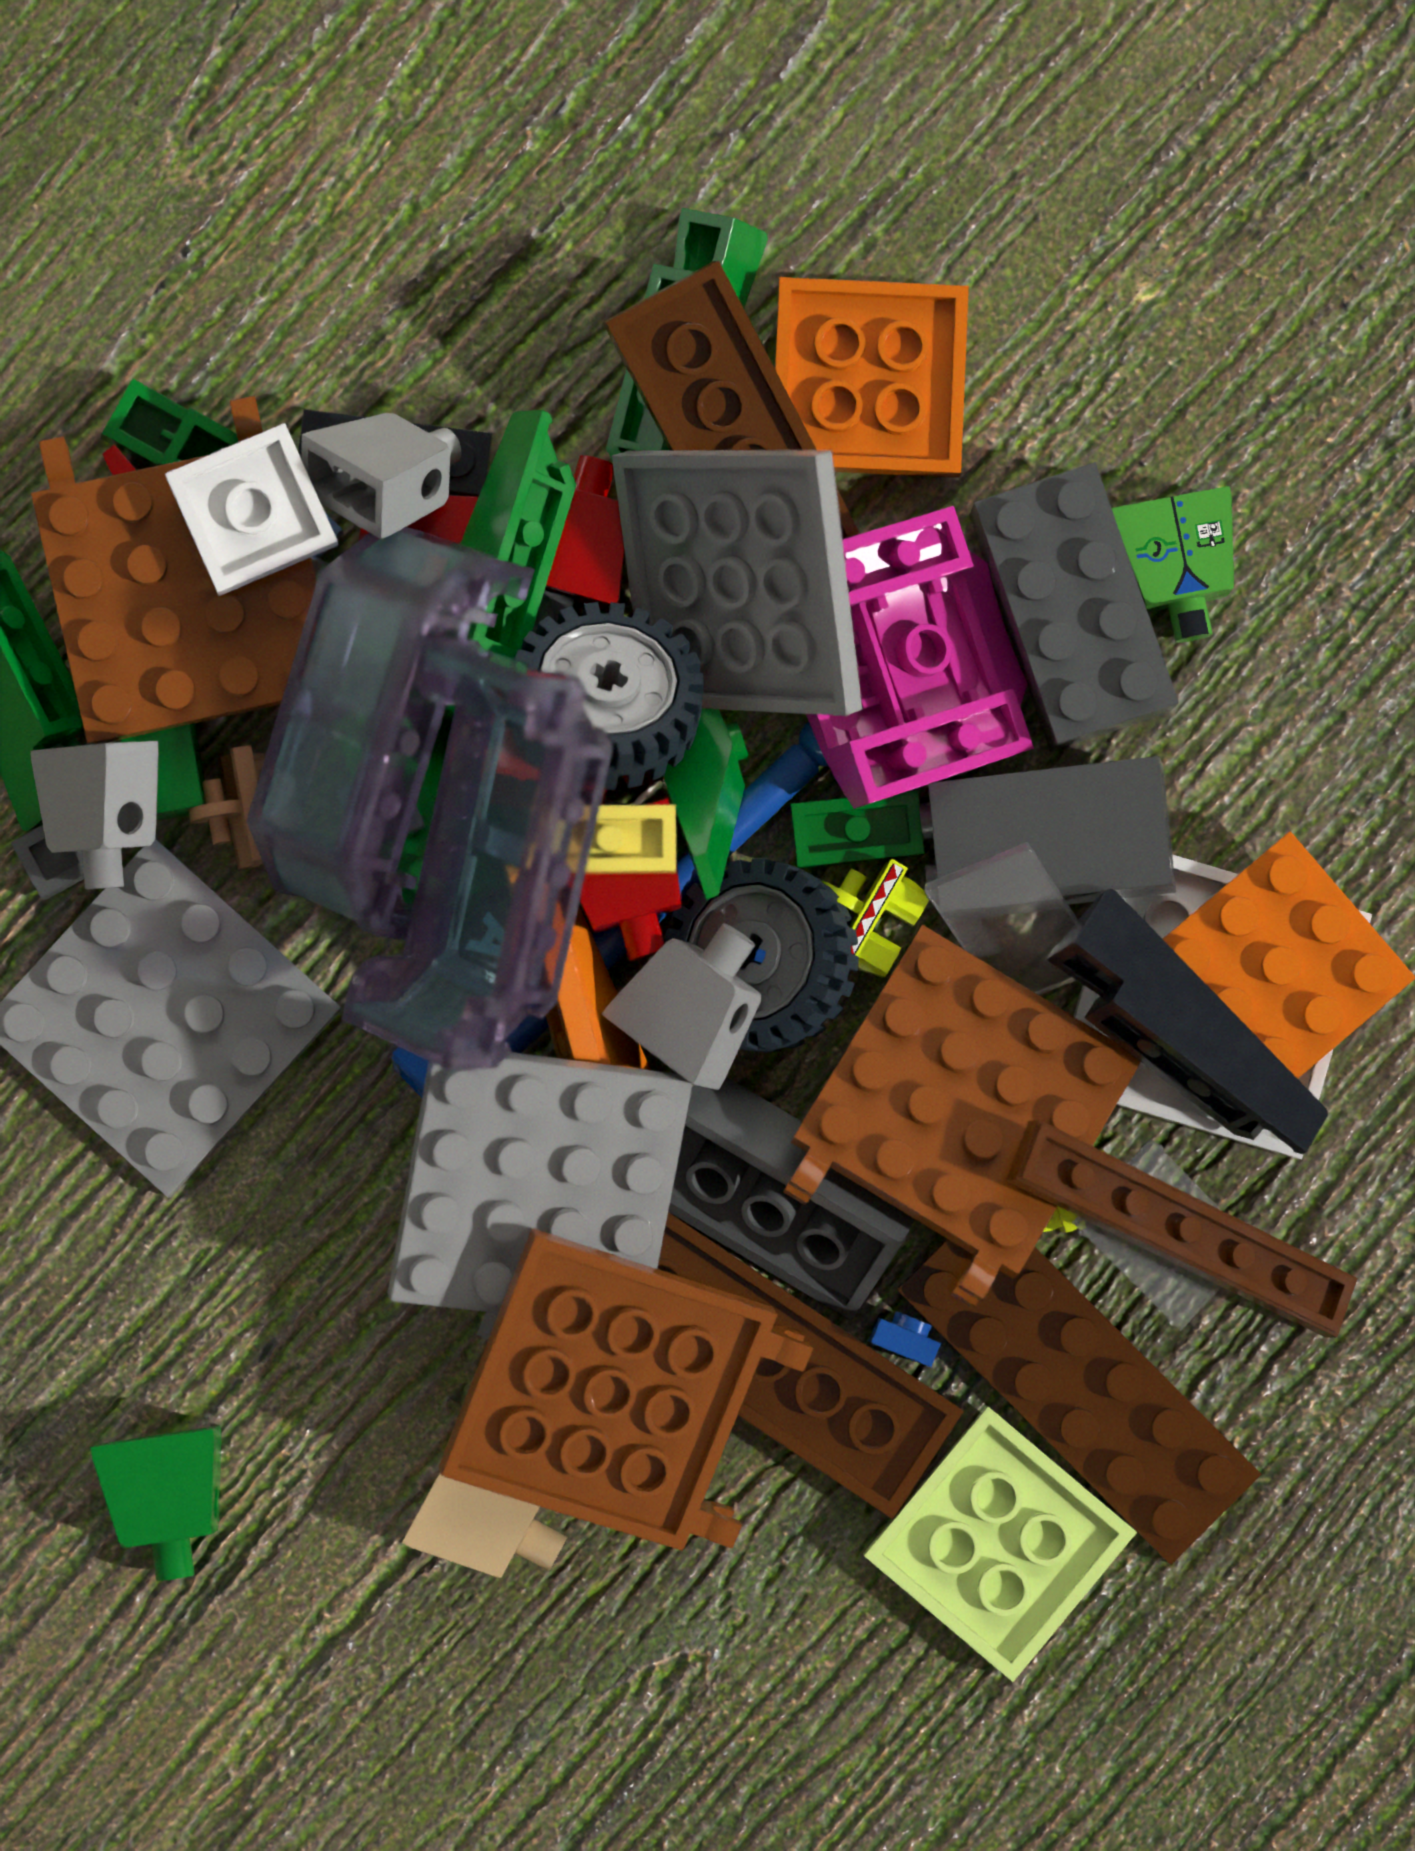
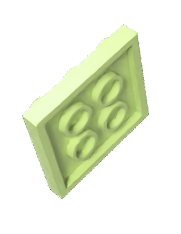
[863,1405,1137,1682]

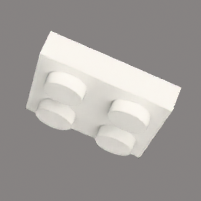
[165,423,338,596]

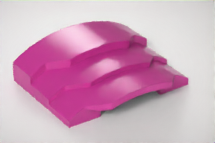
[806,506,1034,809]

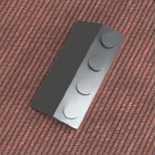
[668,1077,915,1321]

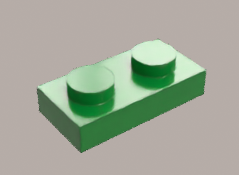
[790,790,925,869]

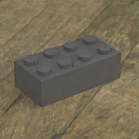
[969,462,1179,753]

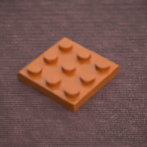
[775,277,969,478]
[1163,831,1415,1078]

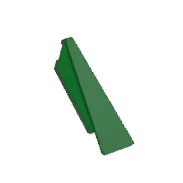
[606,207,768,462]
[399,410,576,727]
[0,550,84,831]

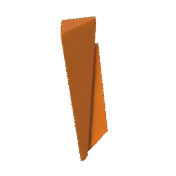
[506,854,651,1070]

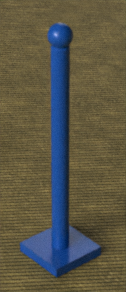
[392,721,828,1098]

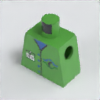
[1112,486,1234,643]

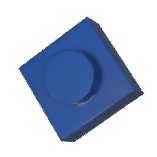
[868,1311,941,1367]

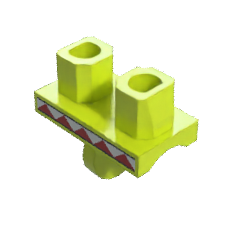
[822,859,930,978]

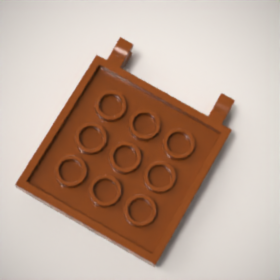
[31,396,341,745]
[783,924,1141,1308]
[438,1228,813,1551]

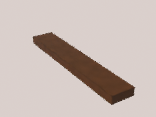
[1006,1119,1358,1338]

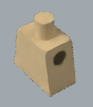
[402,1473,567,1578]

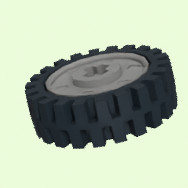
[509,602,704,789]

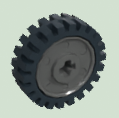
[664,858,859,1053]

